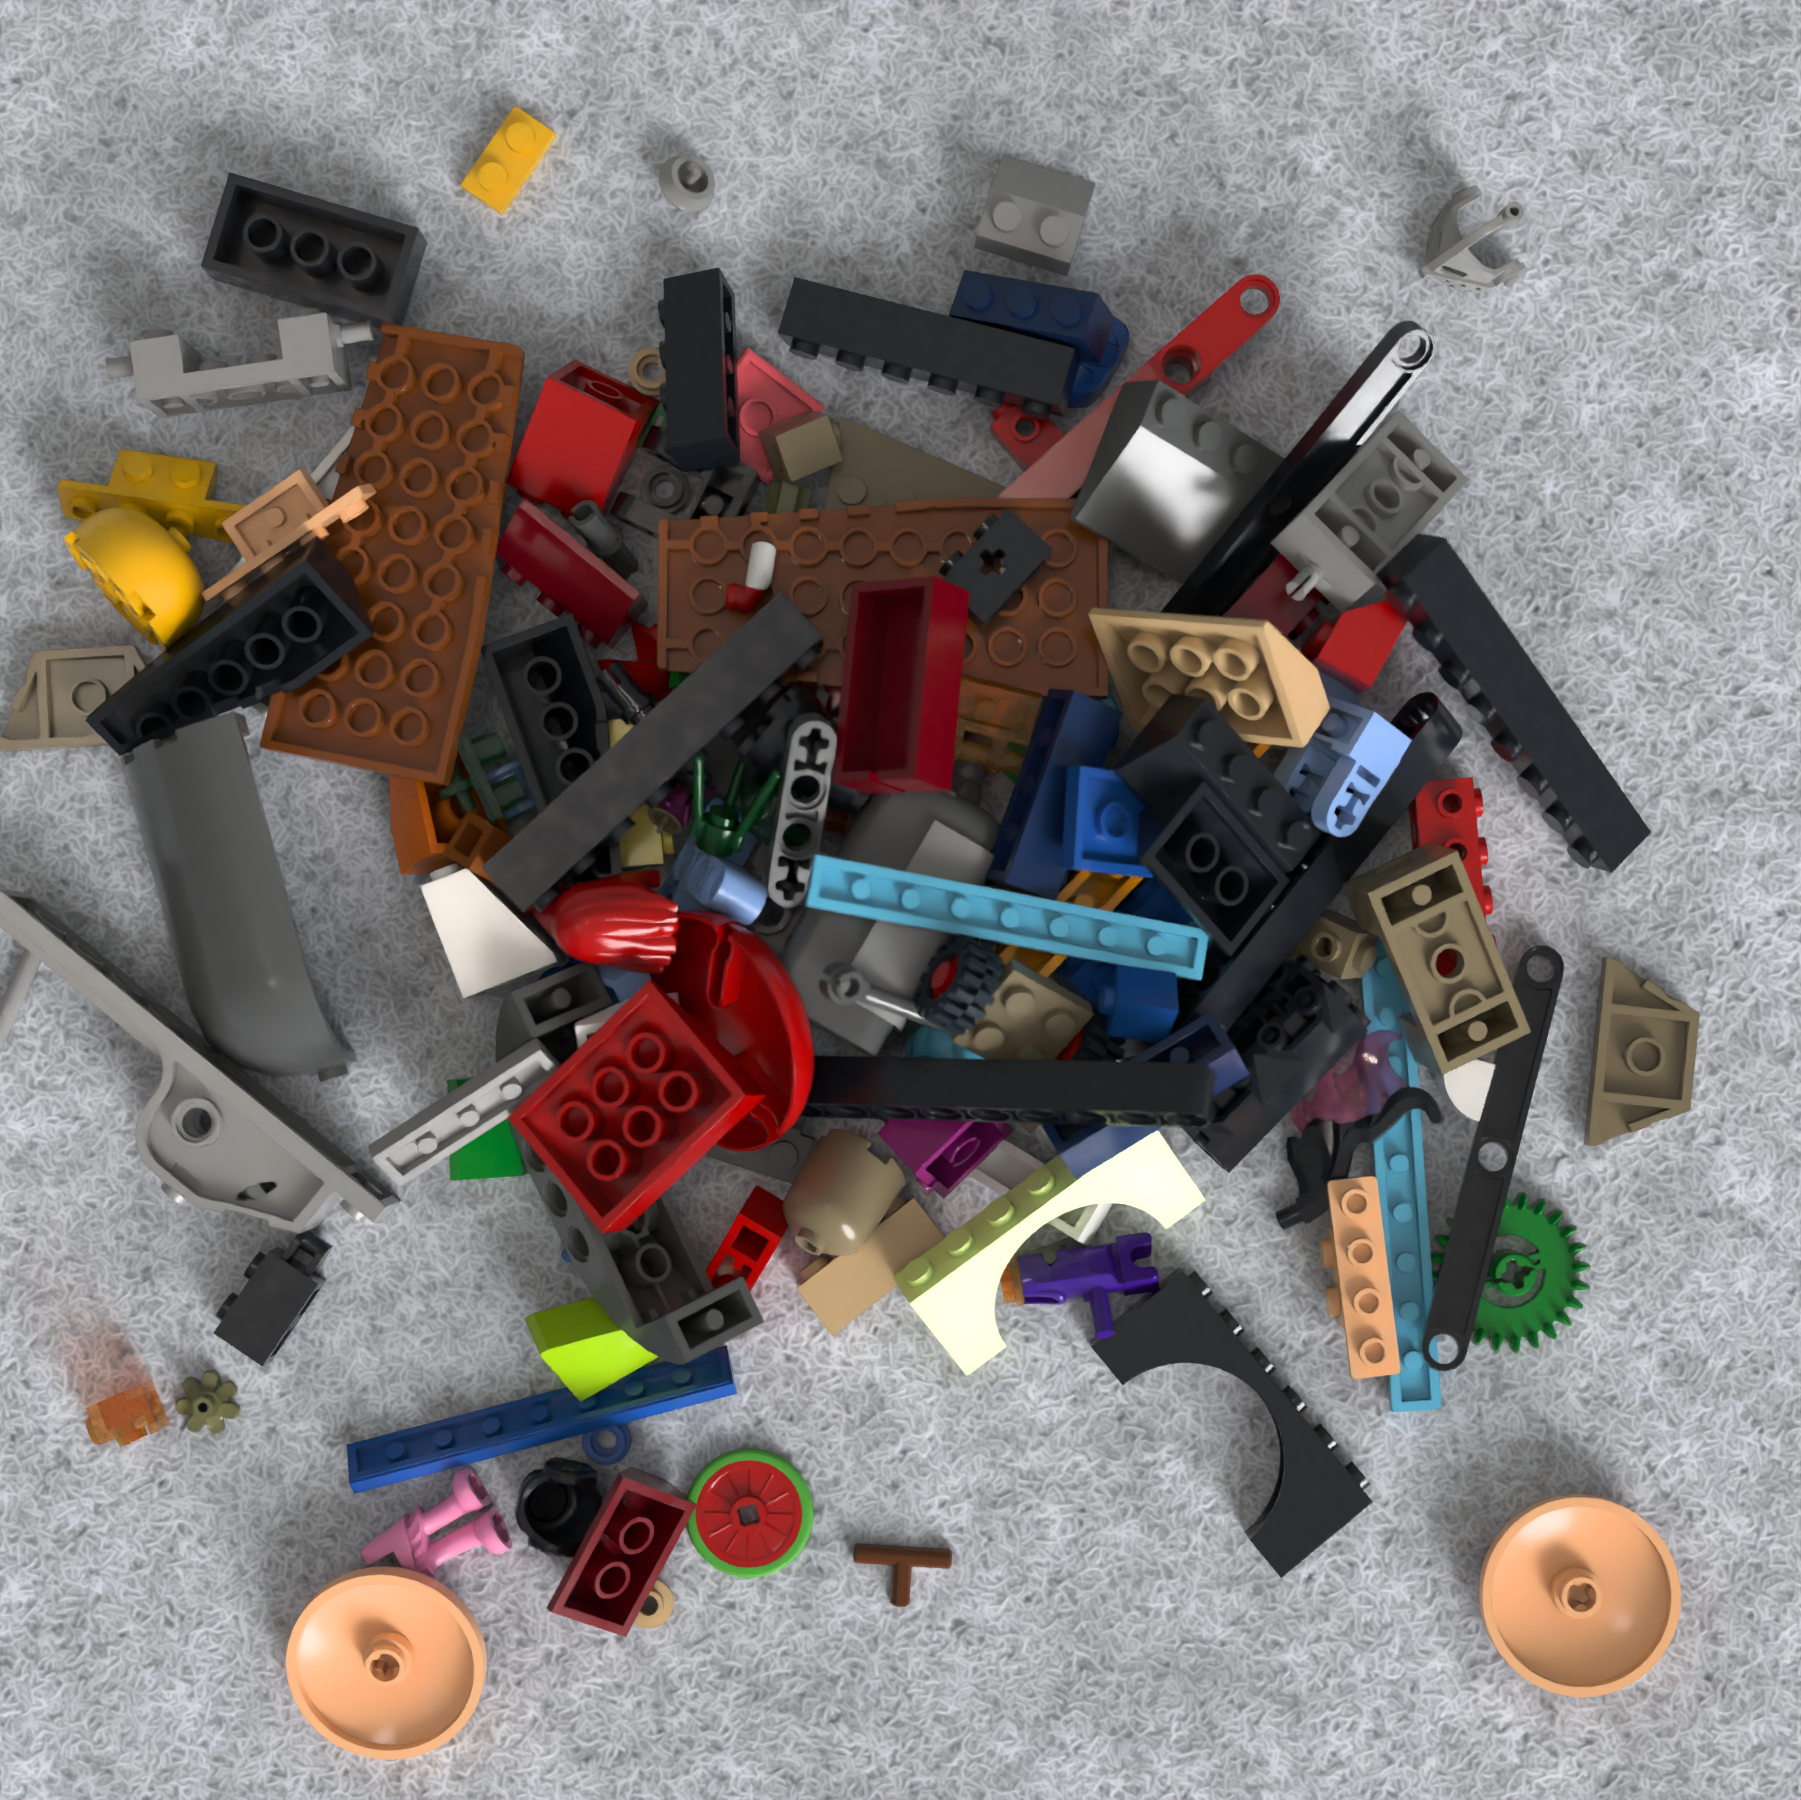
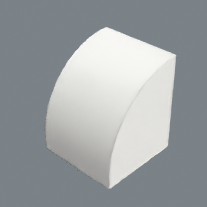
[1436,1059,1495,1122]

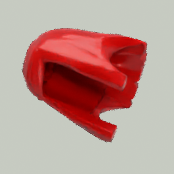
[551,869,679,974]

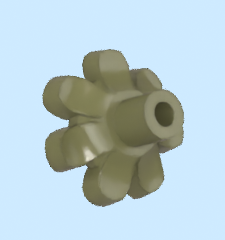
[176,1370,241,1434]

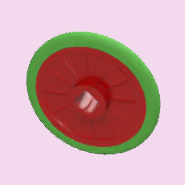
[686,1448,813,1578]

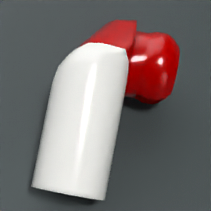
[725,542,776,615]

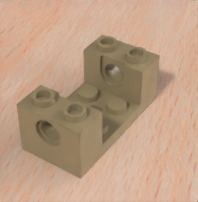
[1342,842,1531,1075]

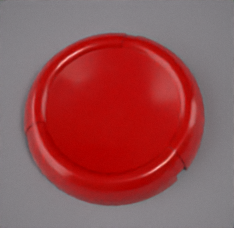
[650,909,814,1152]

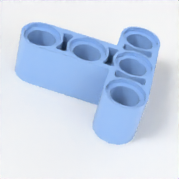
[659,797,767,925]

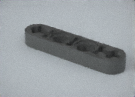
[765,713,837,907]

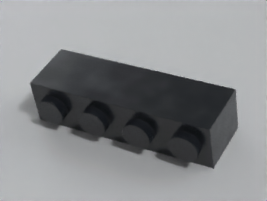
[658,268,741,472]

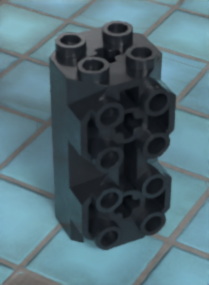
[1181,954,1371,1173]

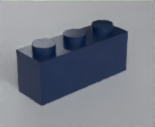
[949,270,1115,363]

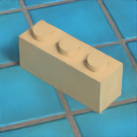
[796,1195,946,1336]

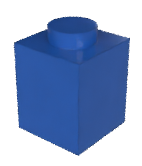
[1098,965,1179,1043]

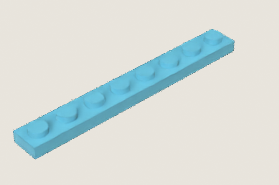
[804,854,1209,981]

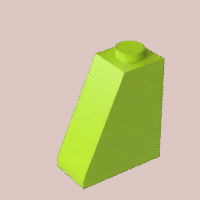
[525,1297,658,1402]

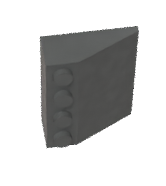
[1070,380,1291,585]

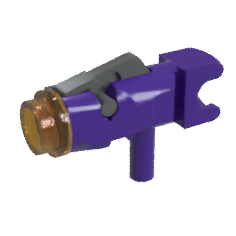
[1000,1232,1159,1339]

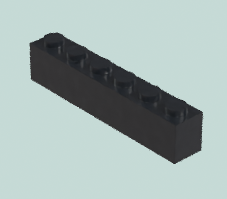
[778,277,1081,420]

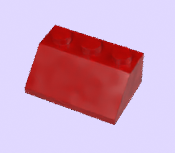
[1299,600,1408,695]

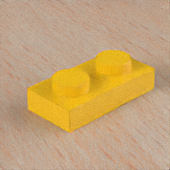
[460,106,556,216]

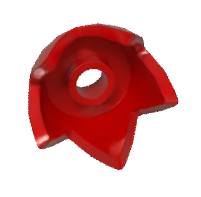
[598,621,673,703]

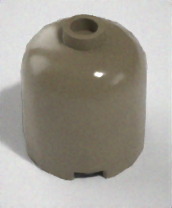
[783,1128,906,1256]

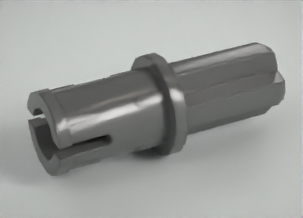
[569,500,639,580]

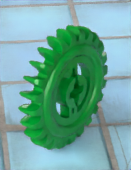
[1431,1192,1591,1353]

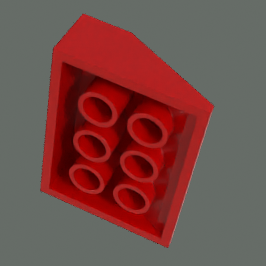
[508,980,767,1233]

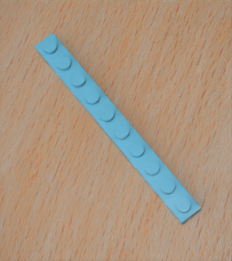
[1356,920,1442,1412]

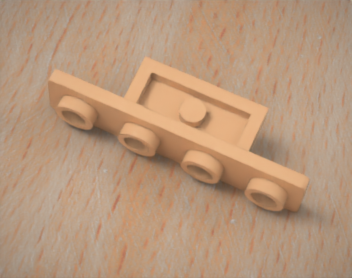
[201,468,376,603]
[1319,1175,1401,1379]

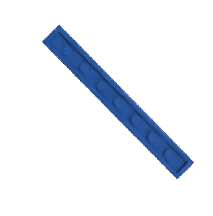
[347,1345,737,1494]

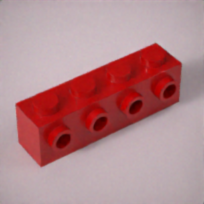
[1408,777,1497,975]

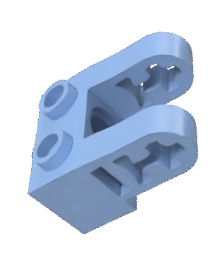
[1273,695,1412,837]

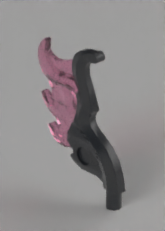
[1276,1029,1445,1230]

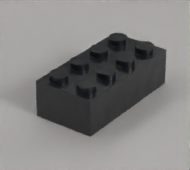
[201,172,427,329]

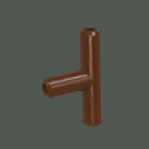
[853,1543,952,1607]

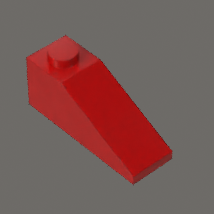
[705,1185,789,1292]

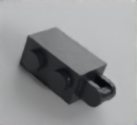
[214,1230,333,1366]

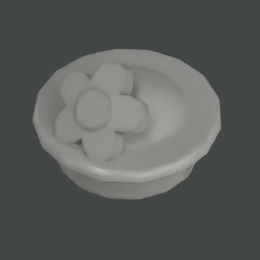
[659,155,715,212]

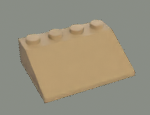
[1088,608,1331,748]

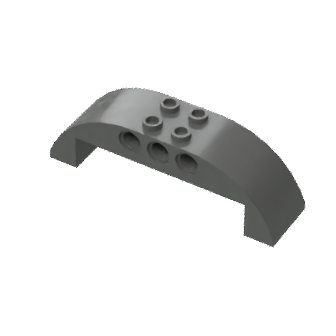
[495,962,764,1365]

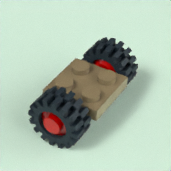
[915,935,1127,1061]

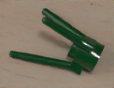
[688,754,781,857]

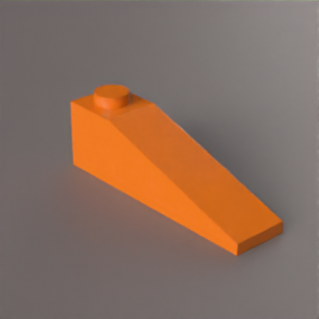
[389,744,509,875]

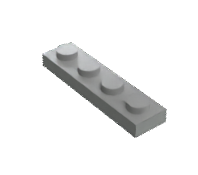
[368,1037,561,1187]

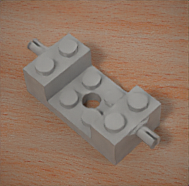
[106,308,374,418]
[1271,410,1469,613]

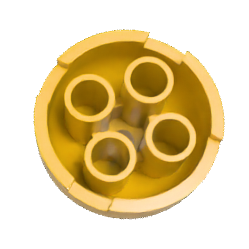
[63,507,205,652]

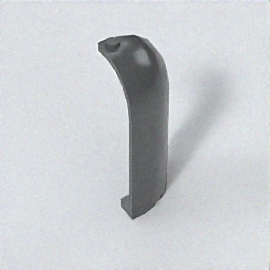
[121,711,357,1082]

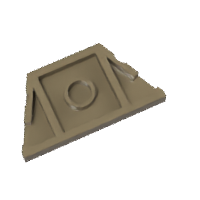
[0,645,178,752]
[1584,957,1700,1146]

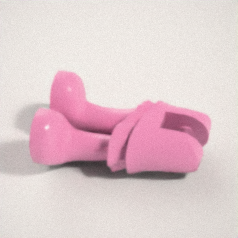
[360,1467,512,1577]

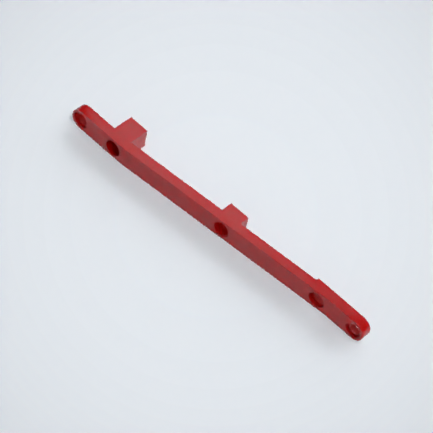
[685,274,1280,804]

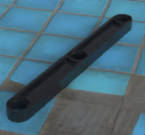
[1160,321,1436,617]
[1420,945,1564,1372]

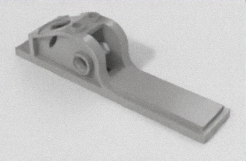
[0,889,401,1234]

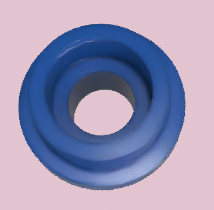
[582,1423,632,1465]

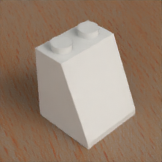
[420,863,567,999]

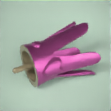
[648,773,716,834]

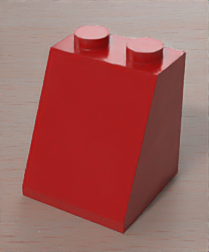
[506,359,661,520]

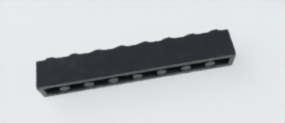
[1376,534,1651,873]
[481,592,823,913]

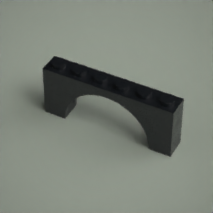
[1089,1267,1373,1578]

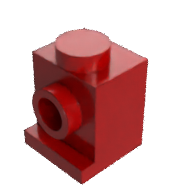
[989,402,1065,472]

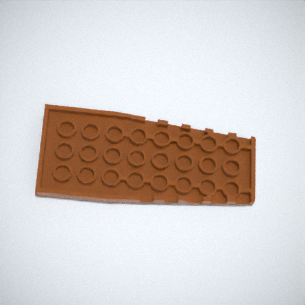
[259,323,525,787]
[657,497,1108,699]

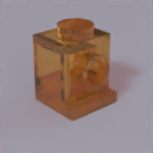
[85,1379,170,1447]

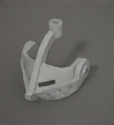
[1418,185,1527,292]

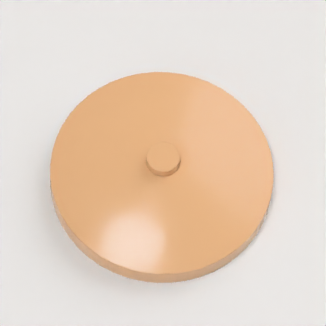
[1479,1494,1681,1697]
[286,1566,487,1760]

